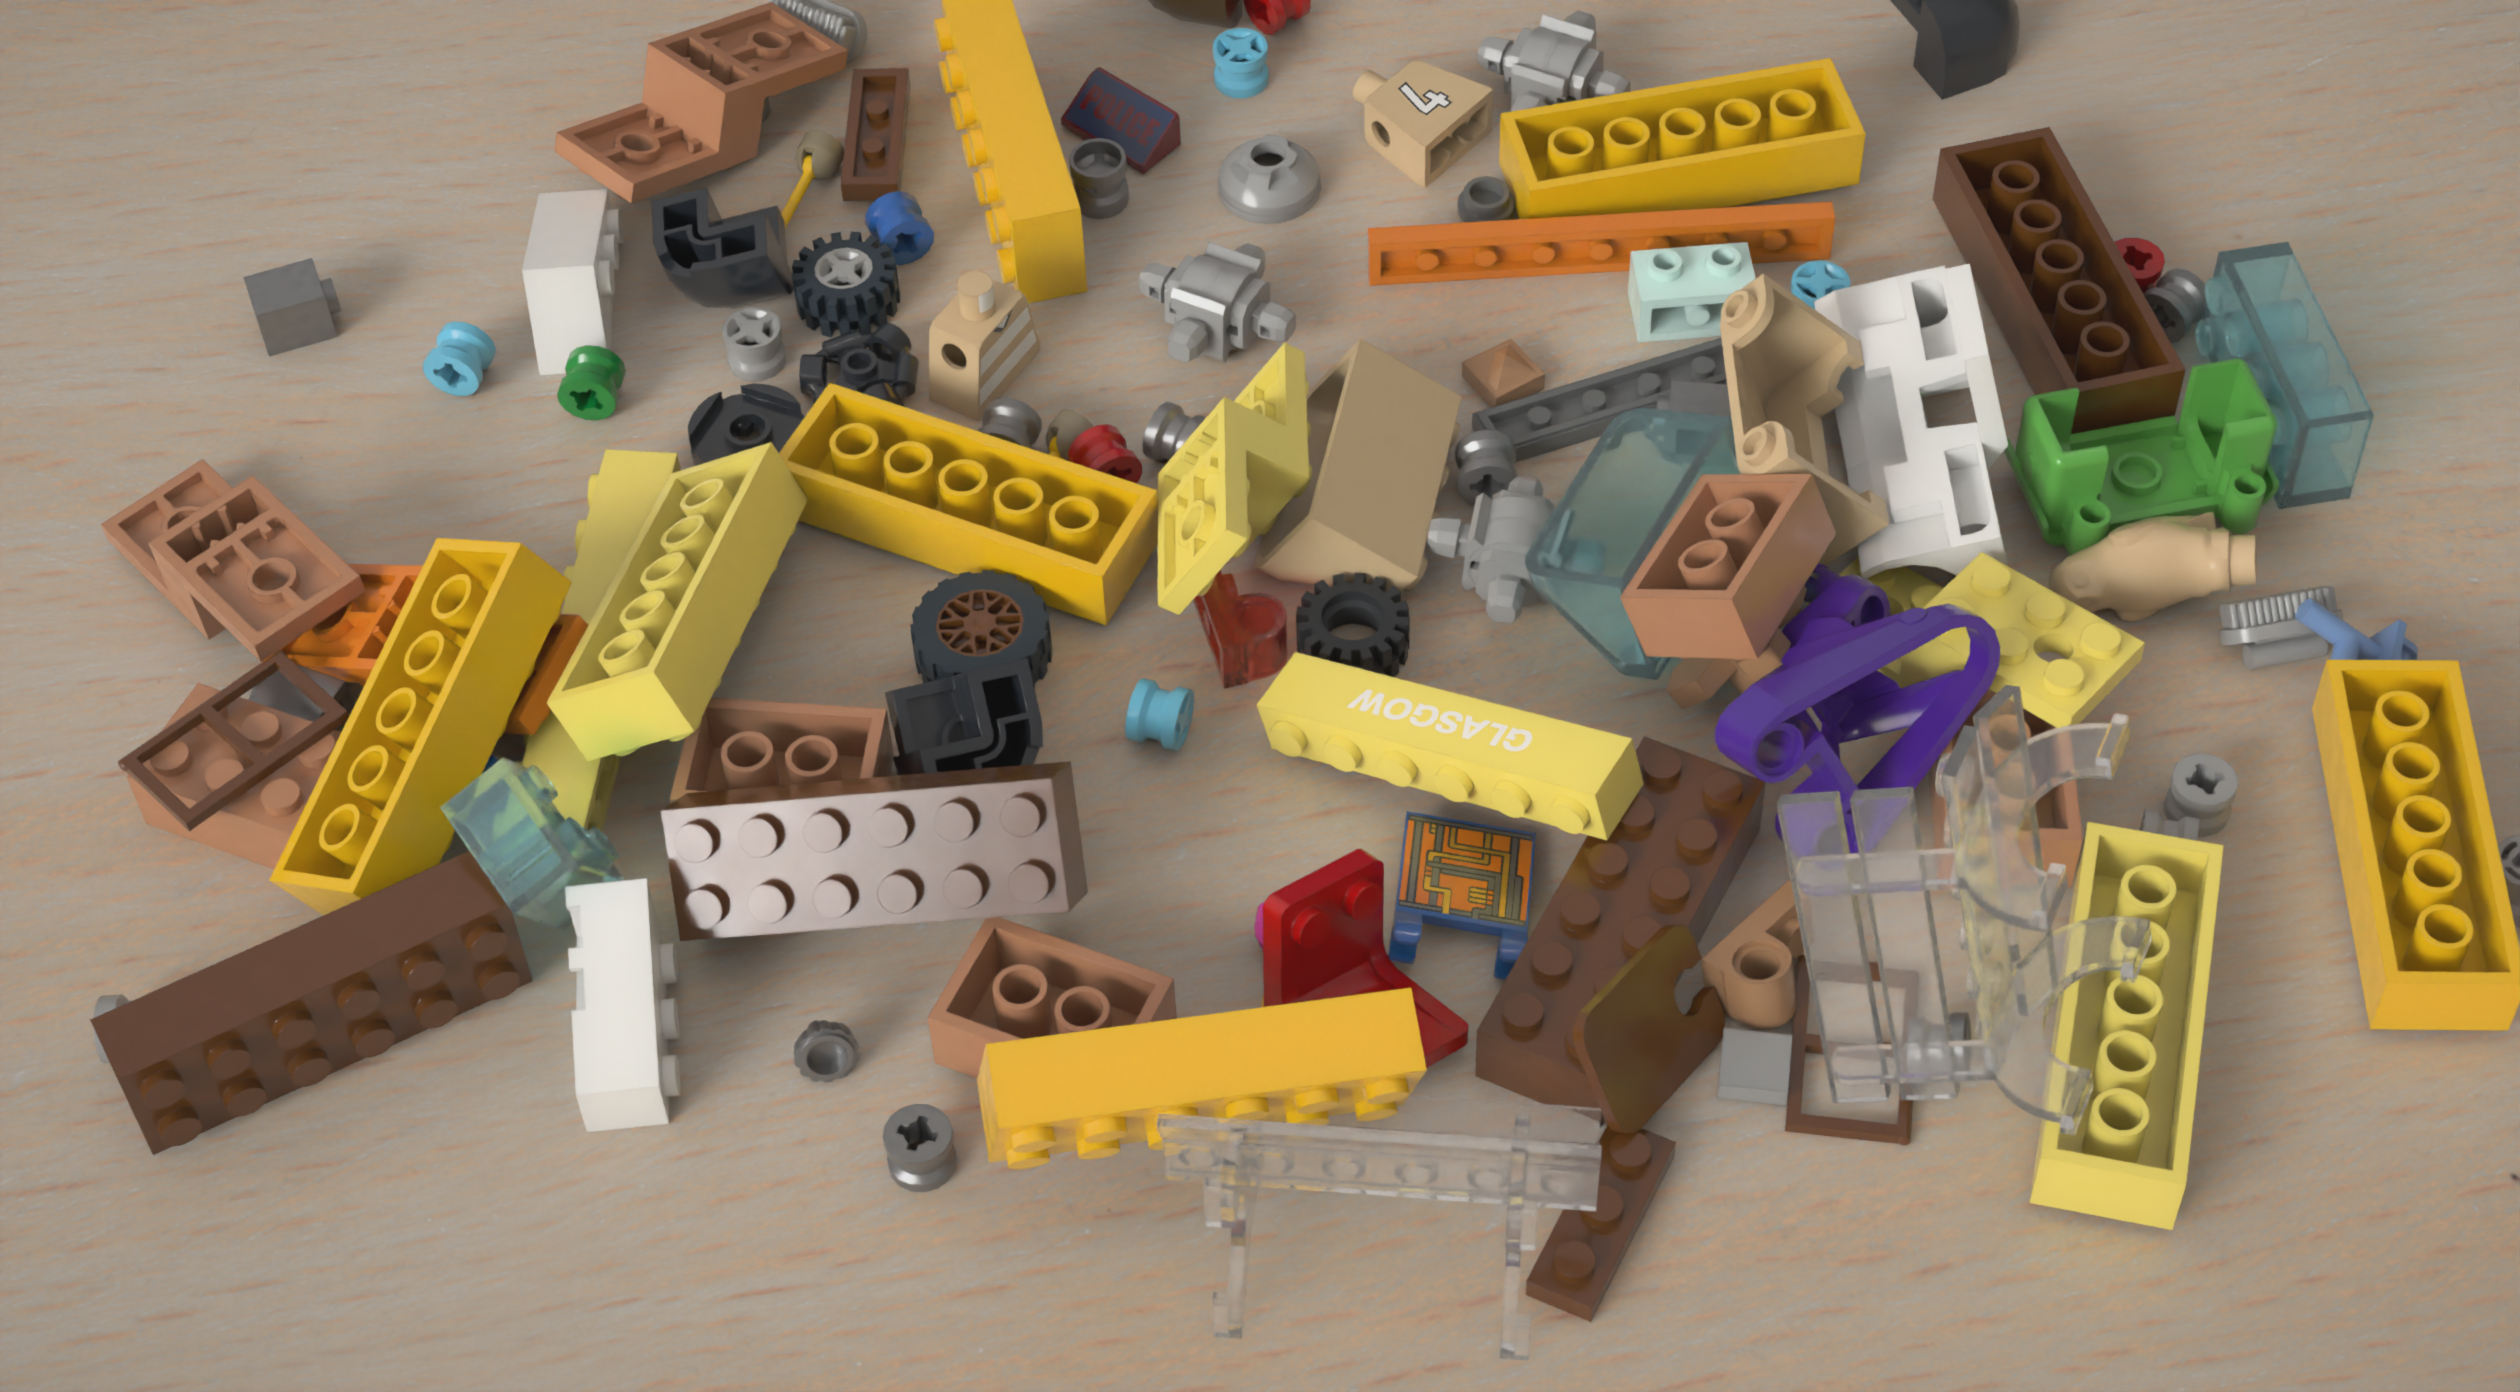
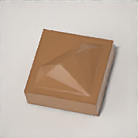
[1462,339,1545,408]

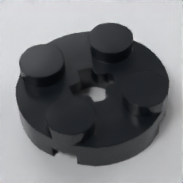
[688,384,805,466]

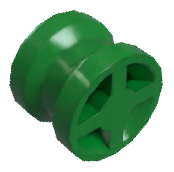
[557,345,626,420]

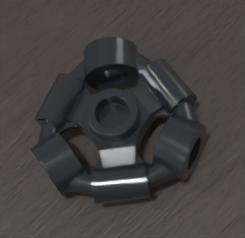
[799,322,919,407]

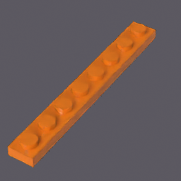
[1368,201,1835,286]

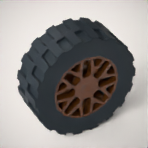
[910,570,1052,688]

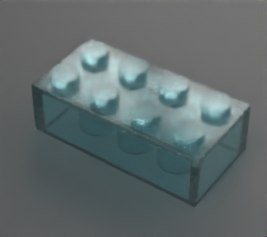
[2195,242,2374,509]

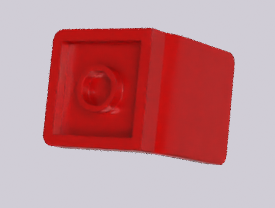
[1263,848,1469,1068]

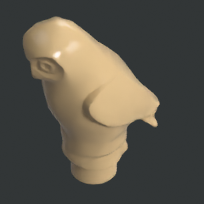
[2049,512,2257,622]

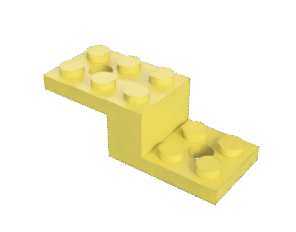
[1158,342,1312,615]
[1796,552,2145,734]

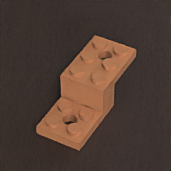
[555,2,848,204]
[101,459,366,662]

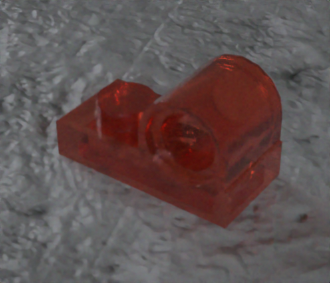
[1193,571,1288,689]

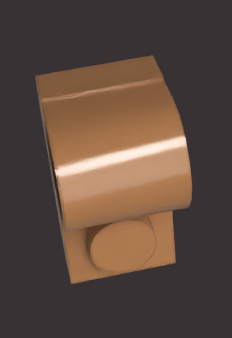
[1701,880,1815,1030]

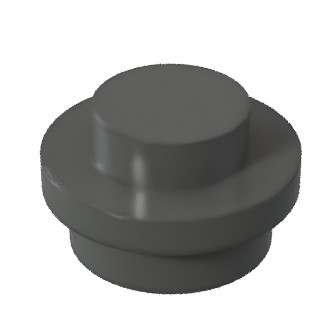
[1457,176,1515,222]

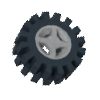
[791,231,900,337]

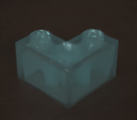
[440,757,624,930]

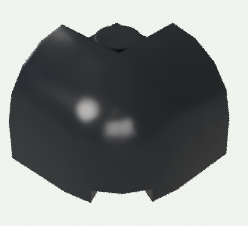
[1890,0,2020,100]
[652,187,794,309]
[885,659,1043,776]

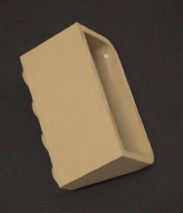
[1255,338,1462,592]

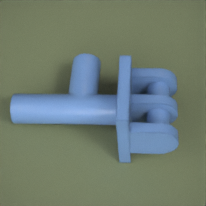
[2295,598,2418,660]

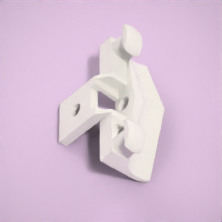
[1814,264,2008,579]

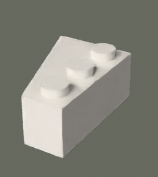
[522,189,624,375]
[565,878,681,1132]

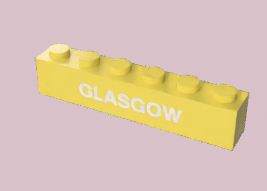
[1257,652,1644,840]

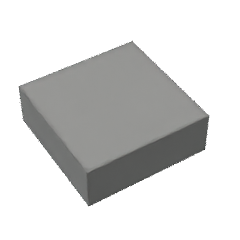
[1717,1028,1792,1106]

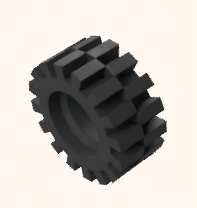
[1296,573,1410,677]

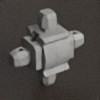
[1478,10,1631,111]
[1139,242,1296,363]
[1426,475,1603,624]

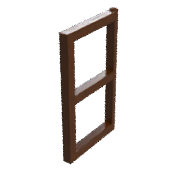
[118,650,349,831]
[1784,954,1920,1146]

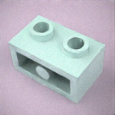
[1628,242,1756,343]

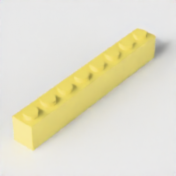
[496,449,681,883]

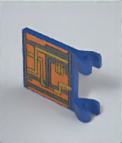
[1388,811,1536,980]

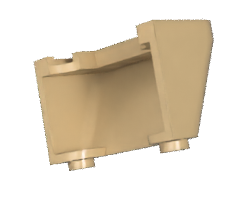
[1720,273,1889,565]

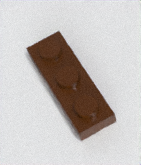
[841,68,911,201]
[1526,1124,1676,1322]

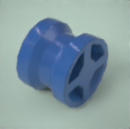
[865,191,934,265]

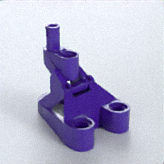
[1715,563,2000,872]

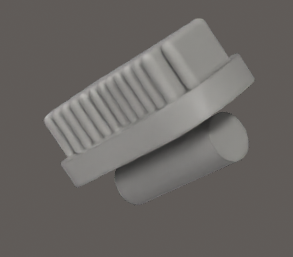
[768,0,867,63]
[2219,586,2343,670]

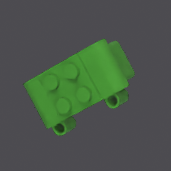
[2003,358,2279,556]

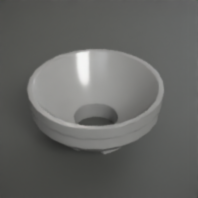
[1218,134,1321,224]

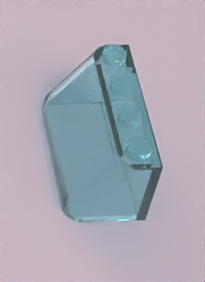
[1525,408,1741,680]

